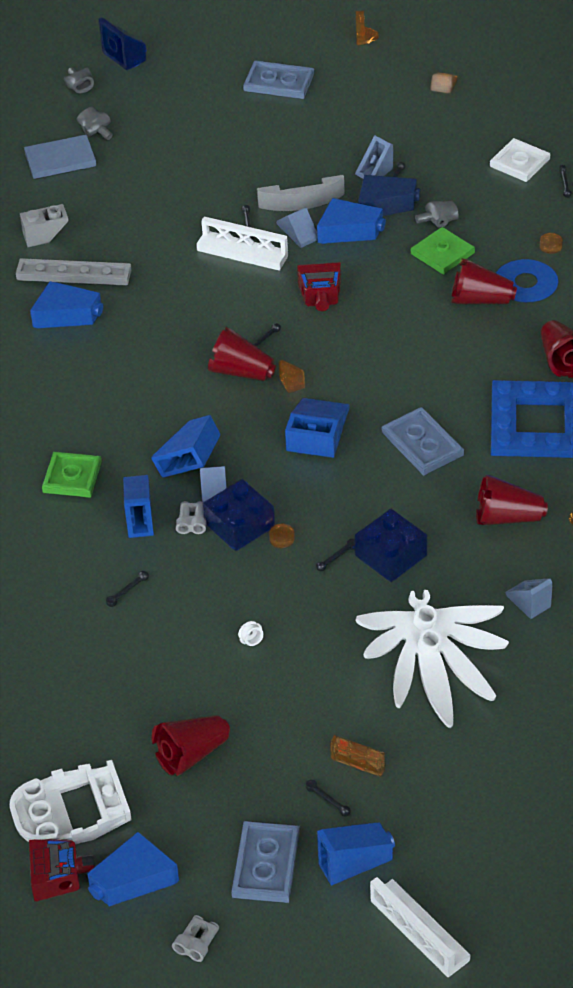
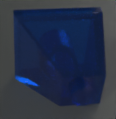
[99,17,146,70]

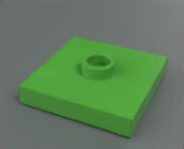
[411,227,475,275]
[42,452,102,498]

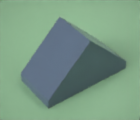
[355,135,393,179]
[276,207,318,248]
[200,466,228,507]
[505,578,552,619]

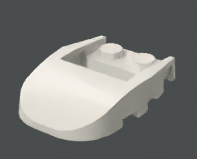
[10,760,131,844]

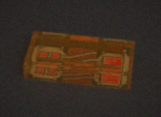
[330,735,385,776]

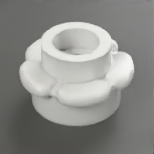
[238,621,263,646]

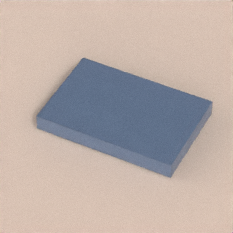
[243,61,314,99]
[24,135,96,179]
[382,407,464,476]
[231,821,300,903]

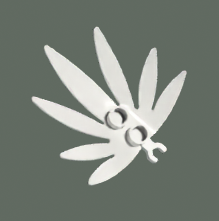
[355,590,509,728]

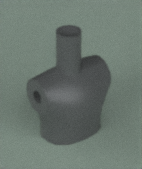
[64,67,94,93]
[77,106,113,140]
[415,200,459,228]

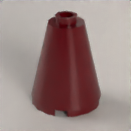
[451,258,517,304]
[541,320,573,378]
[208,327,276,381]
[476,475,548,525]
[151,715,230,776]

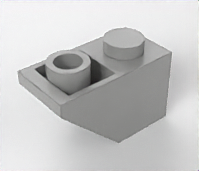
[20,204,68,247]

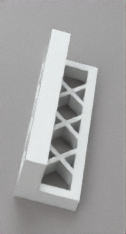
[197,216,288,271]
[370,877,470,977]

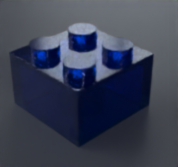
[203,479,275,551]
[355,508,427,582]

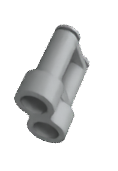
[176,501,206,534]
[172,915,219,962]

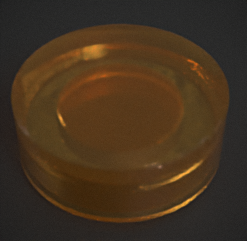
[540,233,563,254]
[269,524,295,548]

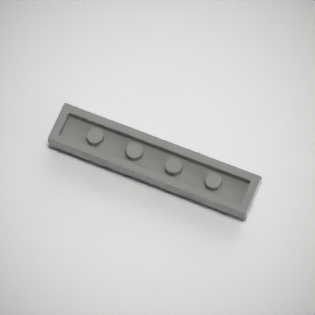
[16,258,131,285]

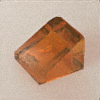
[430,72,458,93]
[279,360,305,393]

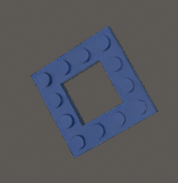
[491,380,573,458]

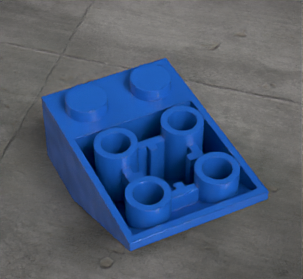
[285,398,350,458]

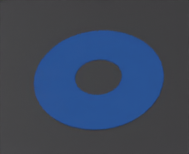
[496,259,558,302]

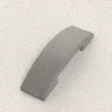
[257,175,345,211]

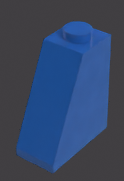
[317,198,386,244]
[30,281,103,328]
[151,415,221,478]
[123,475,154,538]
[317,822,395,886]
[87,832,179,906]

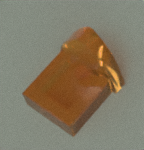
[355,11,379,45]

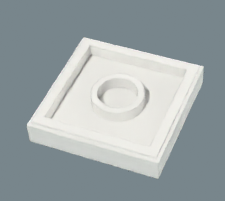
[490,138,550,182]

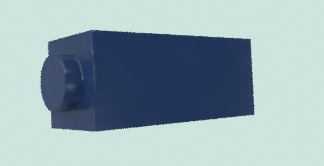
[358,175,421,216]

